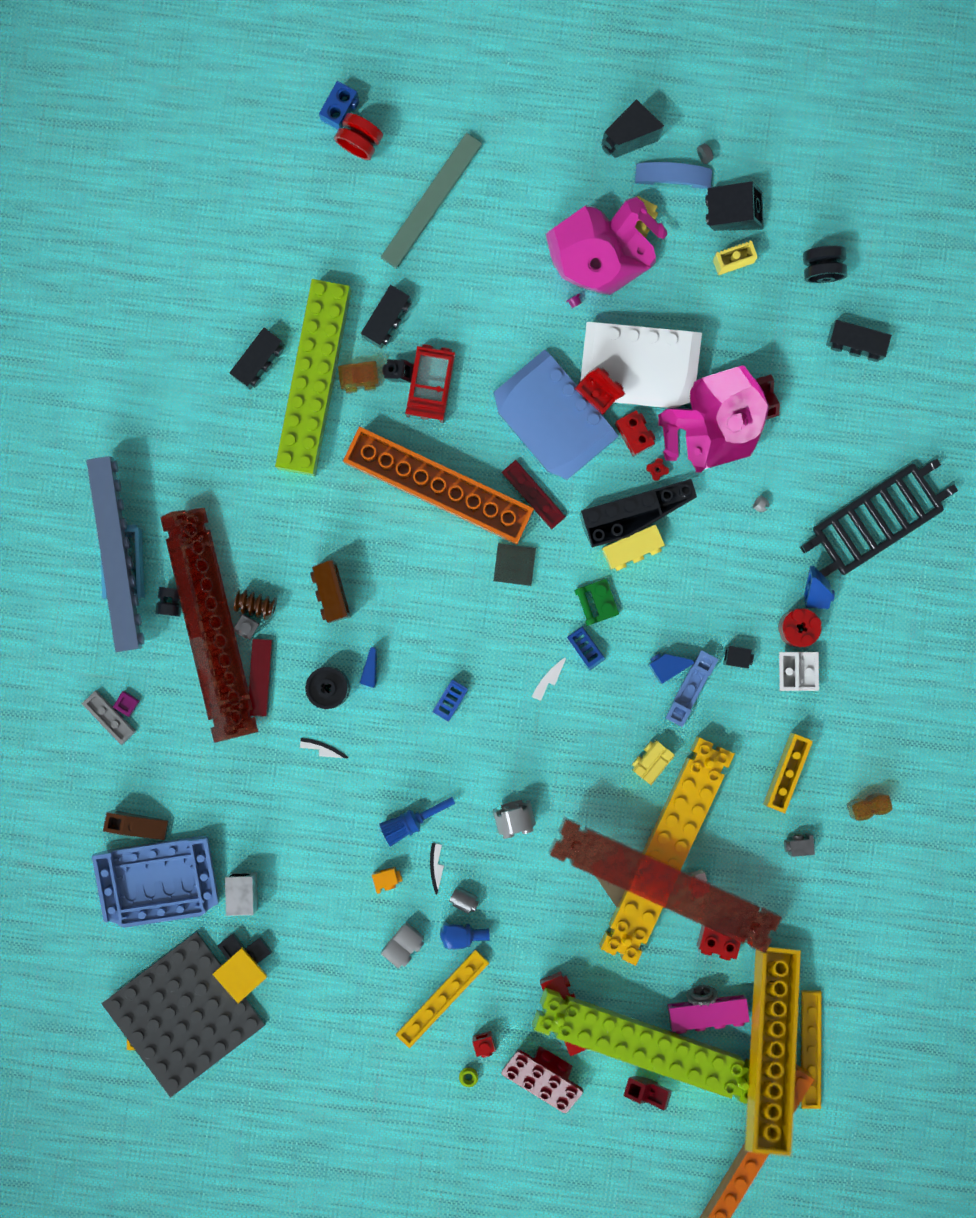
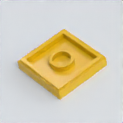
[212,947,268,1003]

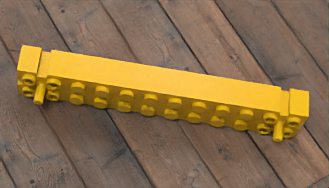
[599,736,735,966]

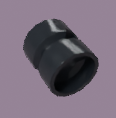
[155,587,184,617]

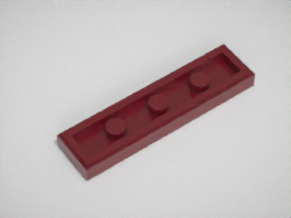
[501,460,566,530]
[247,639,273,716]

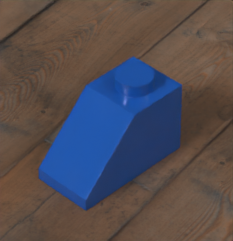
[804,566,835,609]
[648,653,694,684]

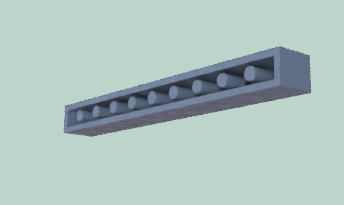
[86,456,144,652]

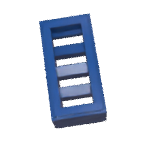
[567,626,605,670]
[360,647,377,688]
[432,679,468,722]

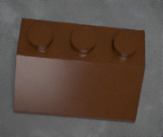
[310,560,351,623]

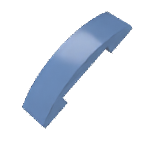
[635,162,712,189]
[665,650,719,727]

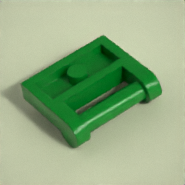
[574,579,619,626]

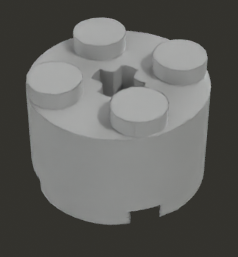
[493,800,536,839]

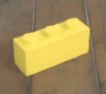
[602,524,665,571]

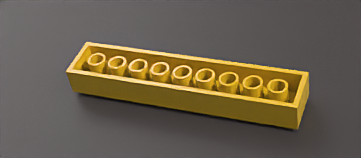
[745,946,801,1156]

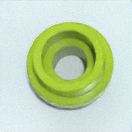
[459,1067,478,1087]

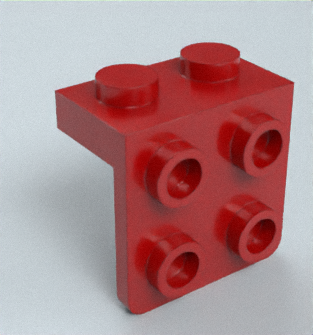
[574,367,625,414]

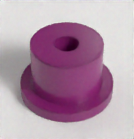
[566,294,582,308]

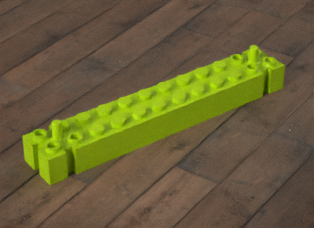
[532,988,750,1104]

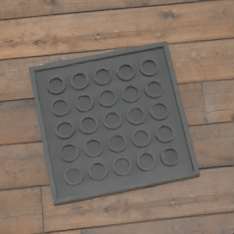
[102,932,265,1098]

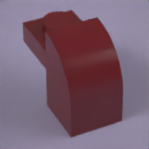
[755,374,780,420]
[623,1076,672,1110]

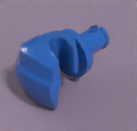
[440,922,490,949]

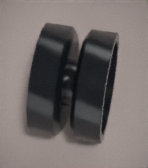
[803,246,848,283]
[305,667,350,710]

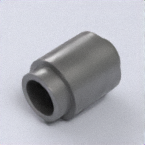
[449,888,479,914]

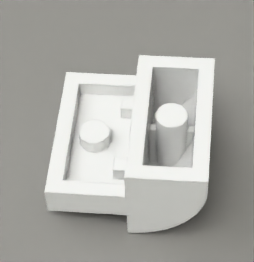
[779,652,819,691]

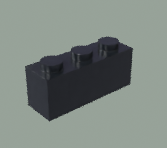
[361,284,412,349]
[826,320,892,362]
[229,328,285,390]

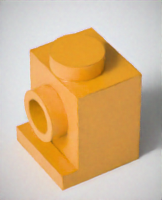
[372,866,403,894]

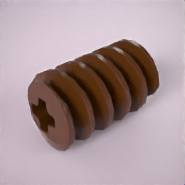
[234,589,277,620]

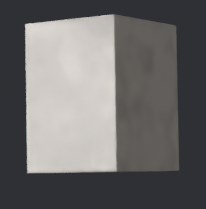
[225,873,258,916]

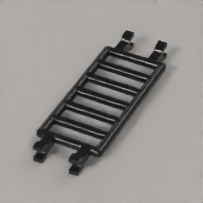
[799,459,958,577]

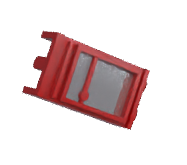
[405,344,455,423]

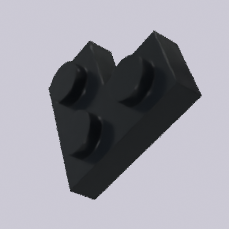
[217,933,272,964]

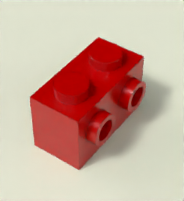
[615,410,656,457]
[696,923,742,961]

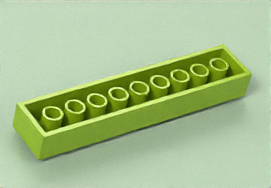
[275,279,352,476]

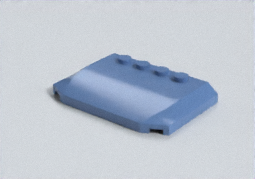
[494,350,618,480]
[92,836,219,928]

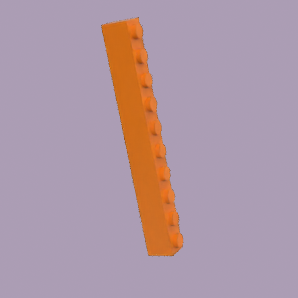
[700,1064,814,1218]

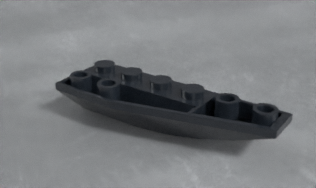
[579,479,697,548]

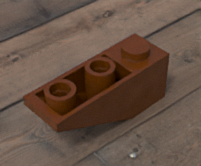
[103,810,168,840]

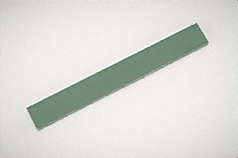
[381,133,482,269]

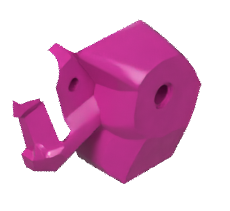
[546,196,667,295]
[658,366,769,472]

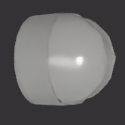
[752,495,769,512]

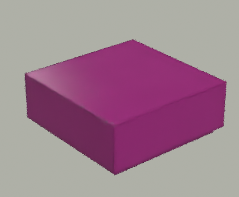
[113,691,140,717]

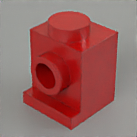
[472,1031,496,1058]

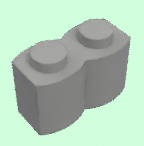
[381,921,424,969]

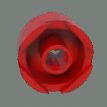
[778,608,821,647]

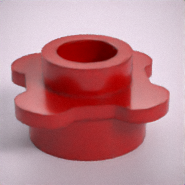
[646,458,669,481]

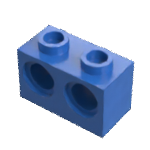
[319,81,360,129]

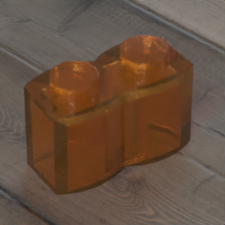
[338,361,380,394]
[847,793,893,821]

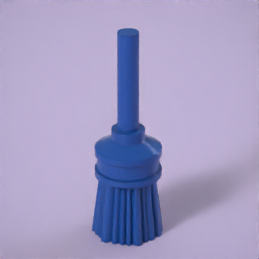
[379,797,456,847]

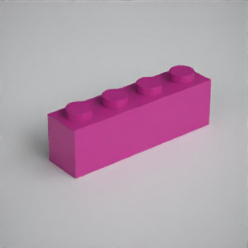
[667,995,750,1034]

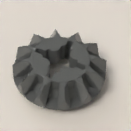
[686,985,718,1007]

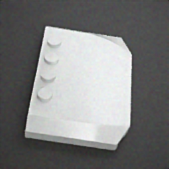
[580,322,702,409]

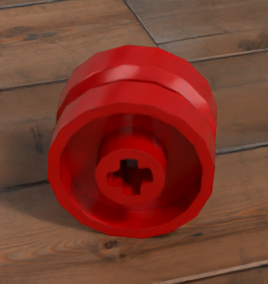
[334,113,383,160]

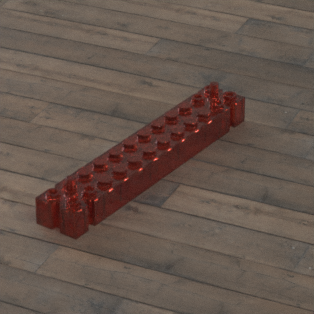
[160,508,258,743]
[548,816,782,954]

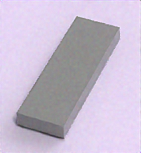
[82,690,136,745]

